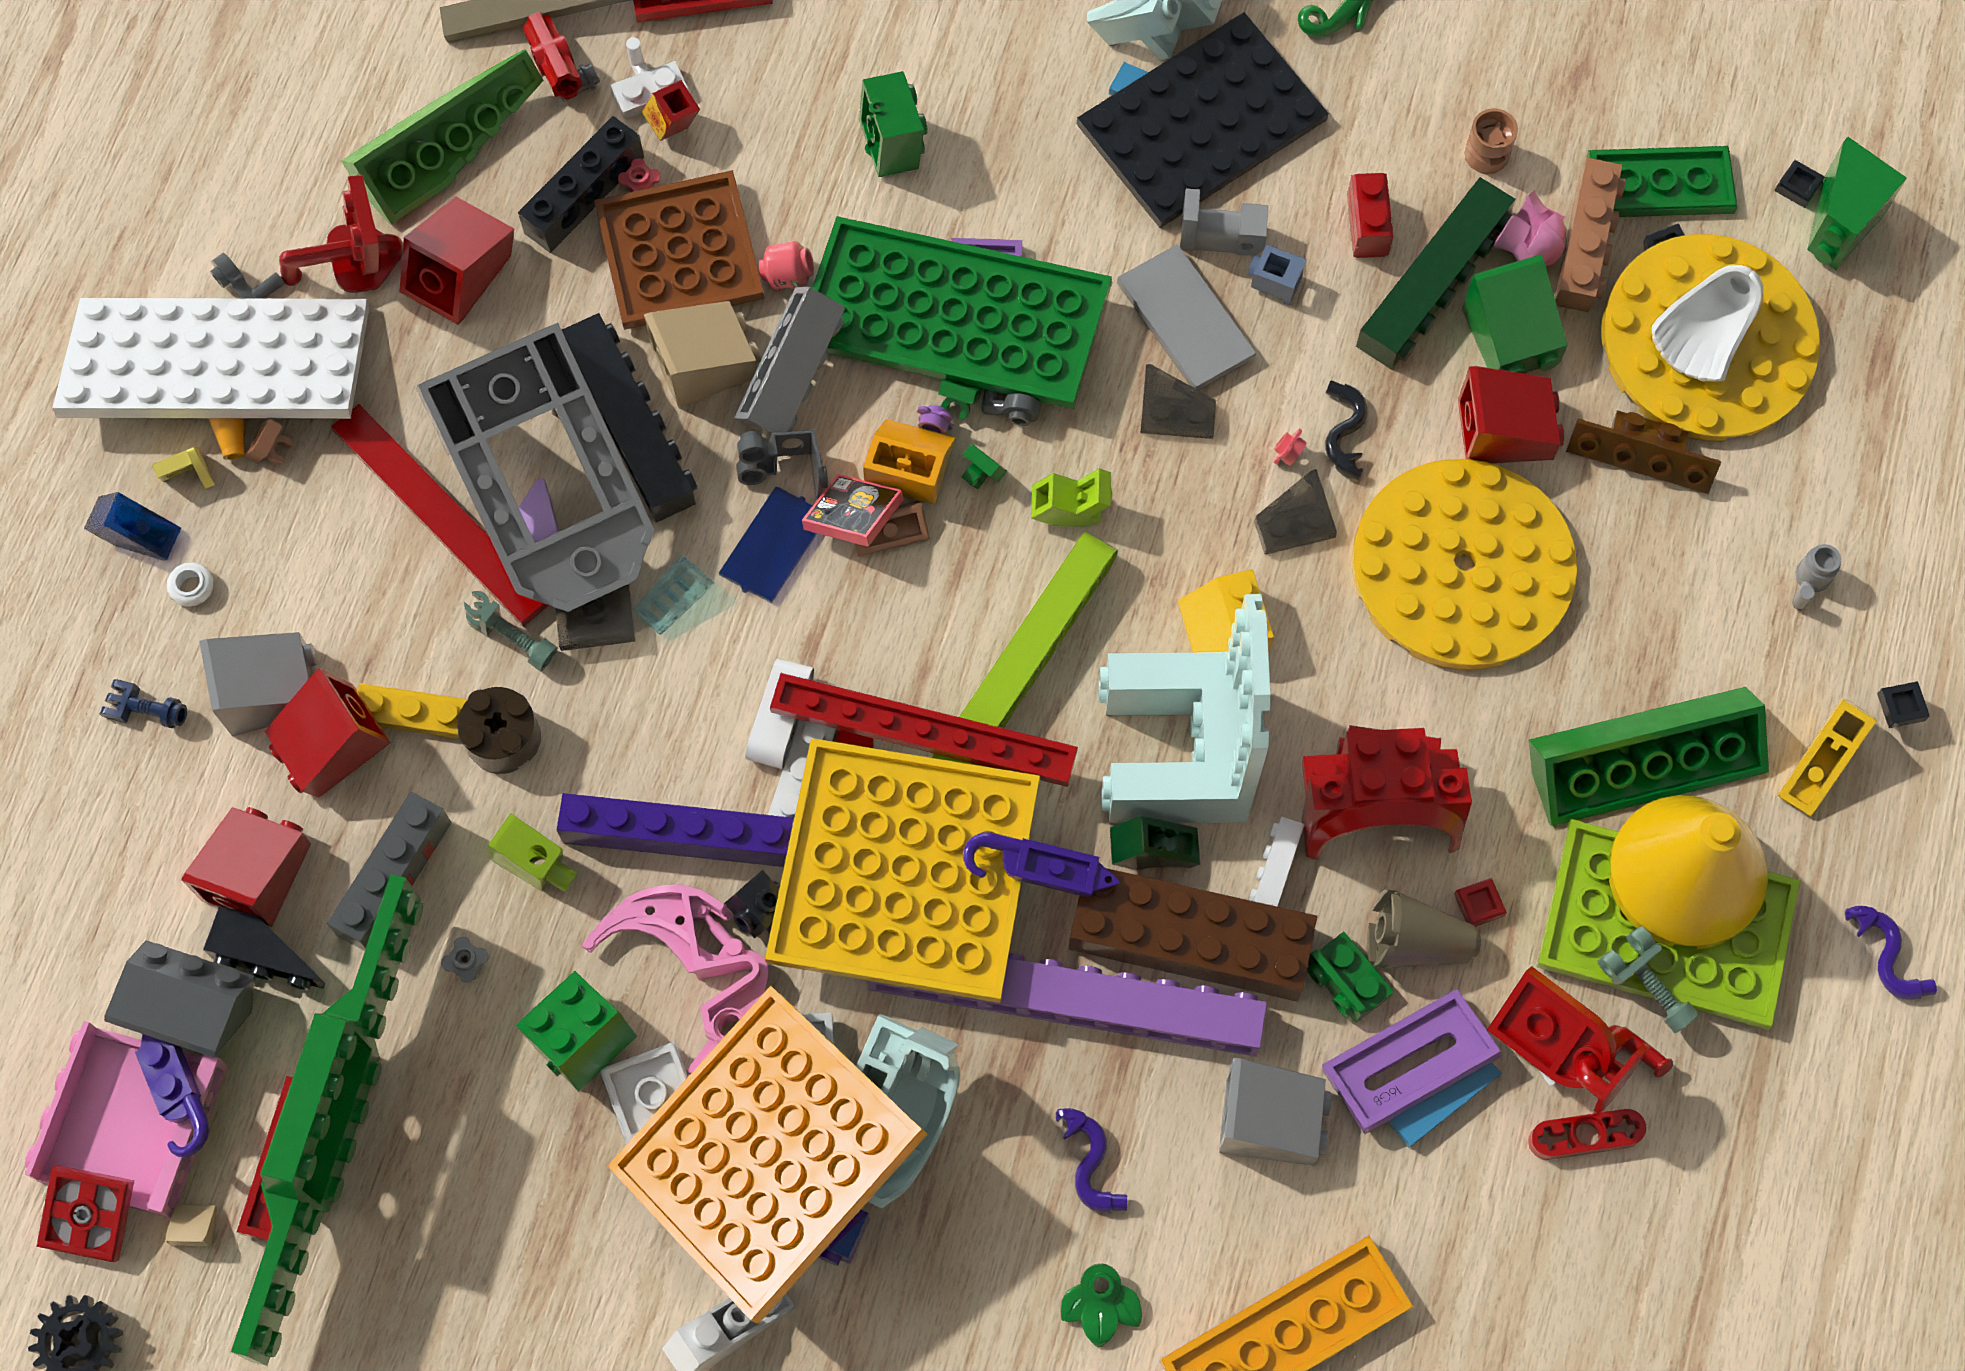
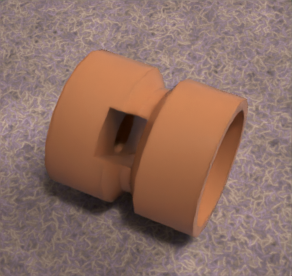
[1464,108,1518,174]

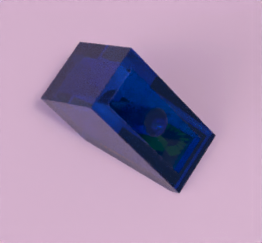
[84,492,181,561]

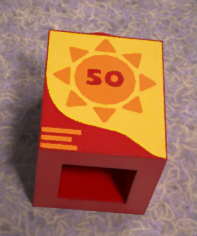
[642,80,700,141]

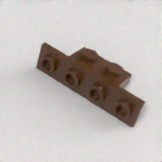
[1566,410,1721,494]

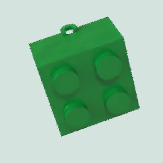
[859,71,928,177]
[516,971,638,1092]

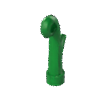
[1298,0,1373,38]

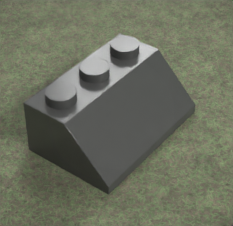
[104,940,255,1058]

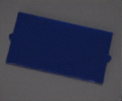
[719,486,817,604]

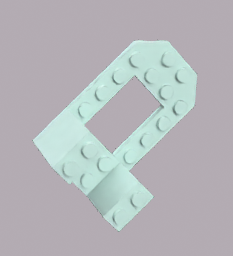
[1098,594,1271,824]

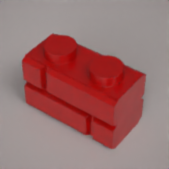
[1347,173,1394,258]

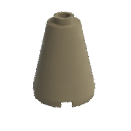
[1367,889,1481,968]

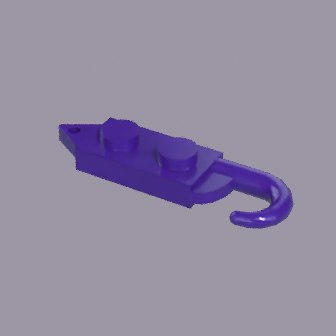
[963,832,1120,898]
[135,1034,210,1157]

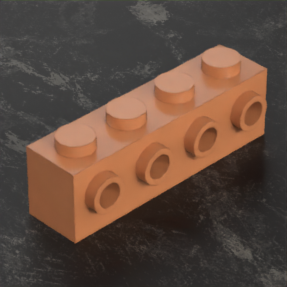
[1554,158,1626,312]

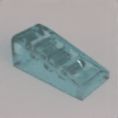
[633,554,715,635]

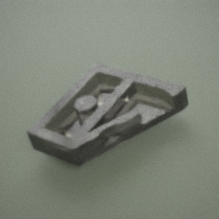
[1254,469,1337,555]

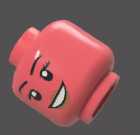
[759,241,814,291]

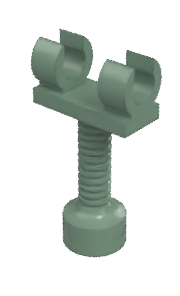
[464,591,558,672]
[1597,926,1699,1034]

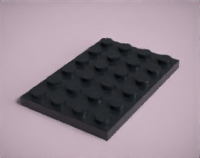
[1076,12,1329,228]

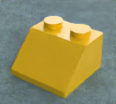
[1177,569,1274,653]

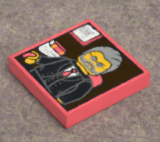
[802,474,904,547]

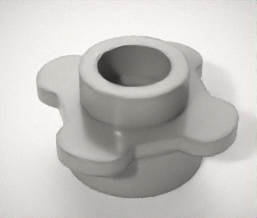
[441,937,489,983]

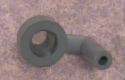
[210,252,285,299]
[981,389,1041,426]

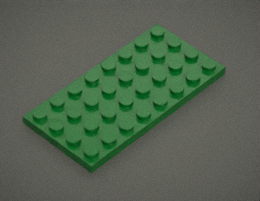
[812,216,1112,409]

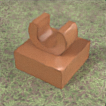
[245,418,294,465]

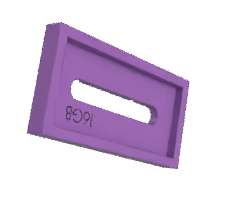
[1322,989,1501,1134]

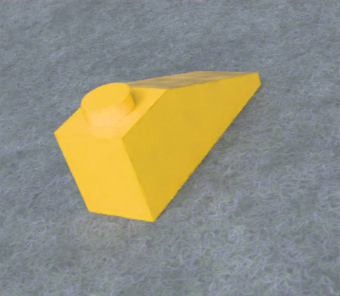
[1778,697,1877,817]

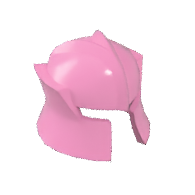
[1493,190,1566,266]

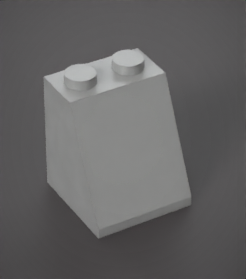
[199,632,317,736]
[1219,1058,1331,1166]

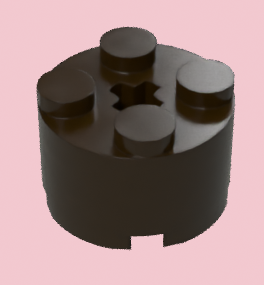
[457,687,541,774]

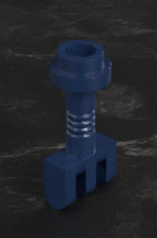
[99,679,187,728]

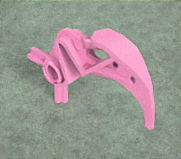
[582,884,769,1074]

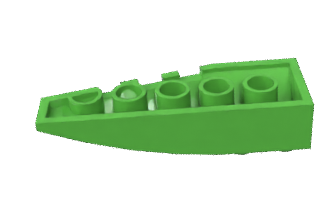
[341,50,544,225]

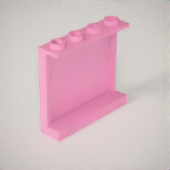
[25,1021,228,1218]

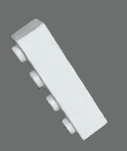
[1249,816,1304,906]

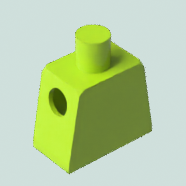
[488,813,578,893]

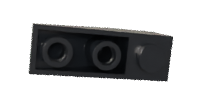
[203,905,325,991]

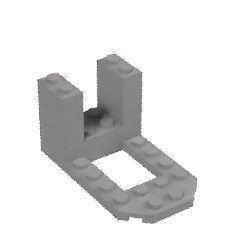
[416,322,655,612]

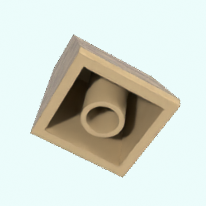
[644,301,761,408]

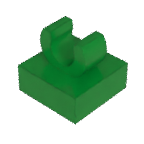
[938,379,982,420]
[961,443,1007,489]

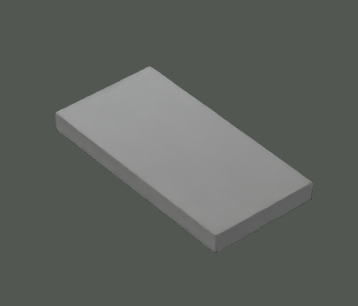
[1117,244,1256,392]

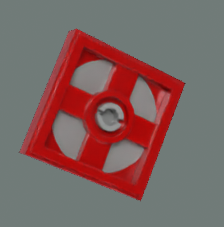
[36,1165,135,1263]

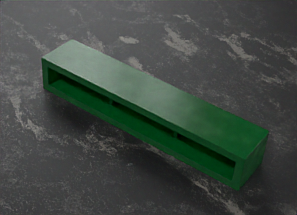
[1356,177,1516,370]

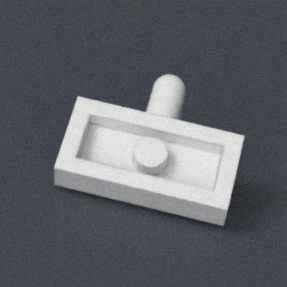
[610,37,688,120]

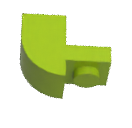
[1031,468,1113,527]

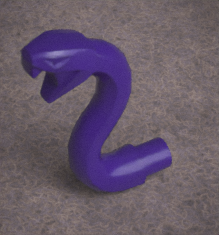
[1844,906,1937,1000]
[1056,1108,1127,1213]

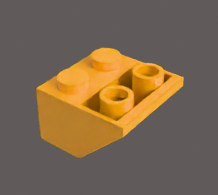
[863,419,956,504]

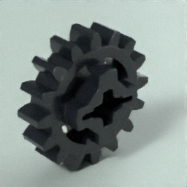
[28,1295,123,1371]

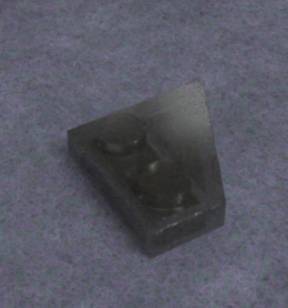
[1140,364,1216,439]

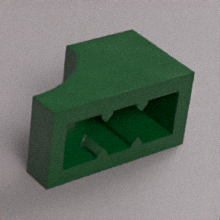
[1110,816,1200,870]

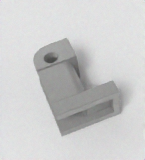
[1180,189,1268,255]

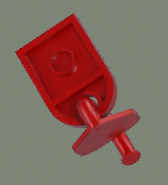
[279,174,403,293]
[1487,966,1674,1115]

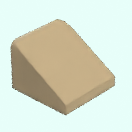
[165,1204,217,1247]

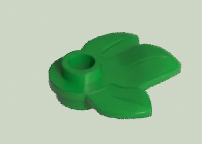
[1060,1263,1142,1347]

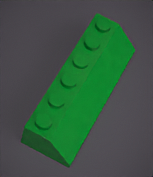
[1529,687,1769,826]

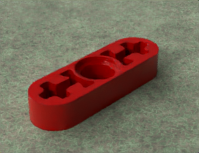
[1528,1109,1646,1160]

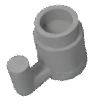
[1792,544,1841,610]

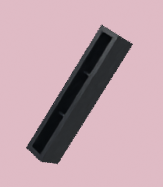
[562,313,698,523]

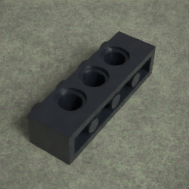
[518,116,644,253]

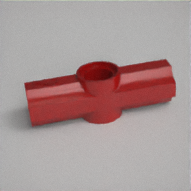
[523,12,583,100]

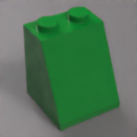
[1807,137,1907,270]
[1462,254,1568,374]

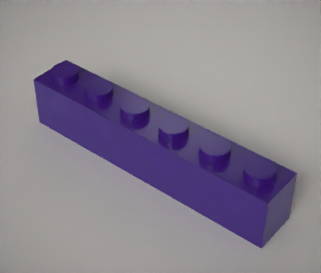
[556,793,794,867]

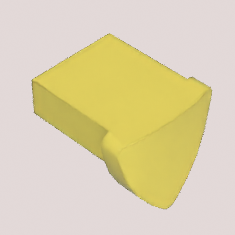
[151,447,215,489]

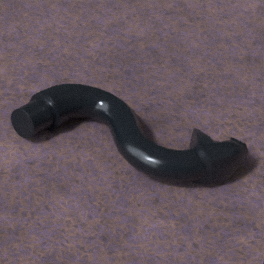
[1325,380,1368,480]

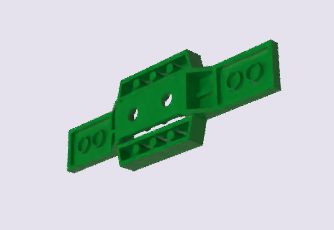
[231,874,423,1366]

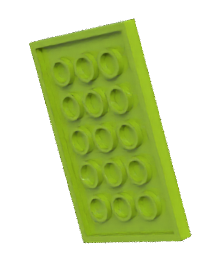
[1536,819,1800,1030]

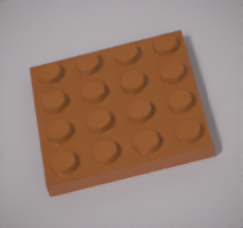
[594,170,764,330]

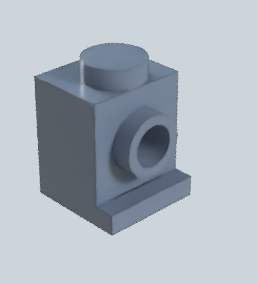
[1247,244,1307,306]

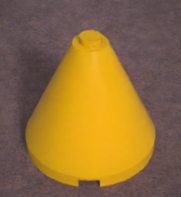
[1609,795,1768,949]

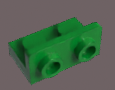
[1307,932,1394,1023]

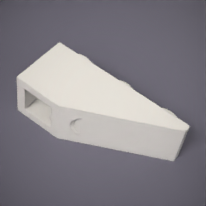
[662,1294,795,1371]

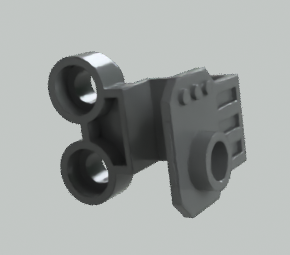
[736,429,828,499]

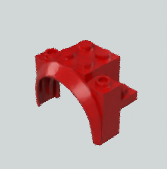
[1302,728,1472,860]

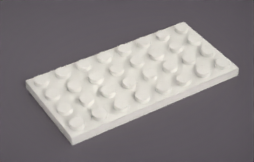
[53,298,369,419]

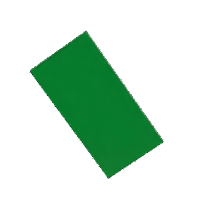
[1586,146,1738,217]

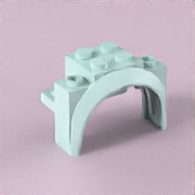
[1087,0,1222,60]
[856,1014,960,1208]

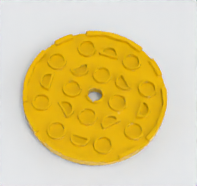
[1601,234,1820,441]
[1352,459,1577,670]

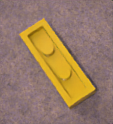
[357,683,468,739]

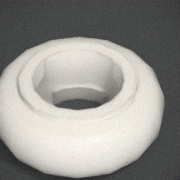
[167,562,214,607]

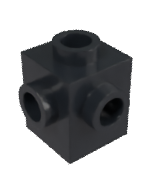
[724,870,780,939]

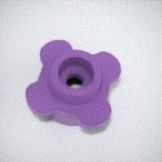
[917,405,954,434]

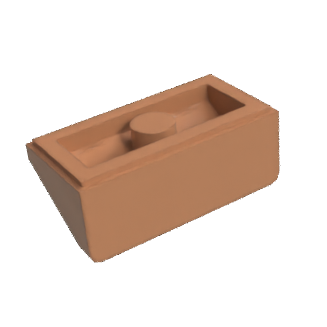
[855,501,930,557]

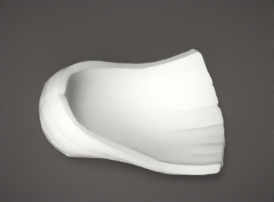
[1652,265,1763,382]

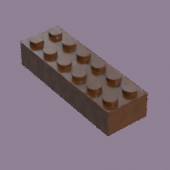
[1068,868,1317,1002]

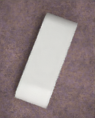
[745,658,814,769]

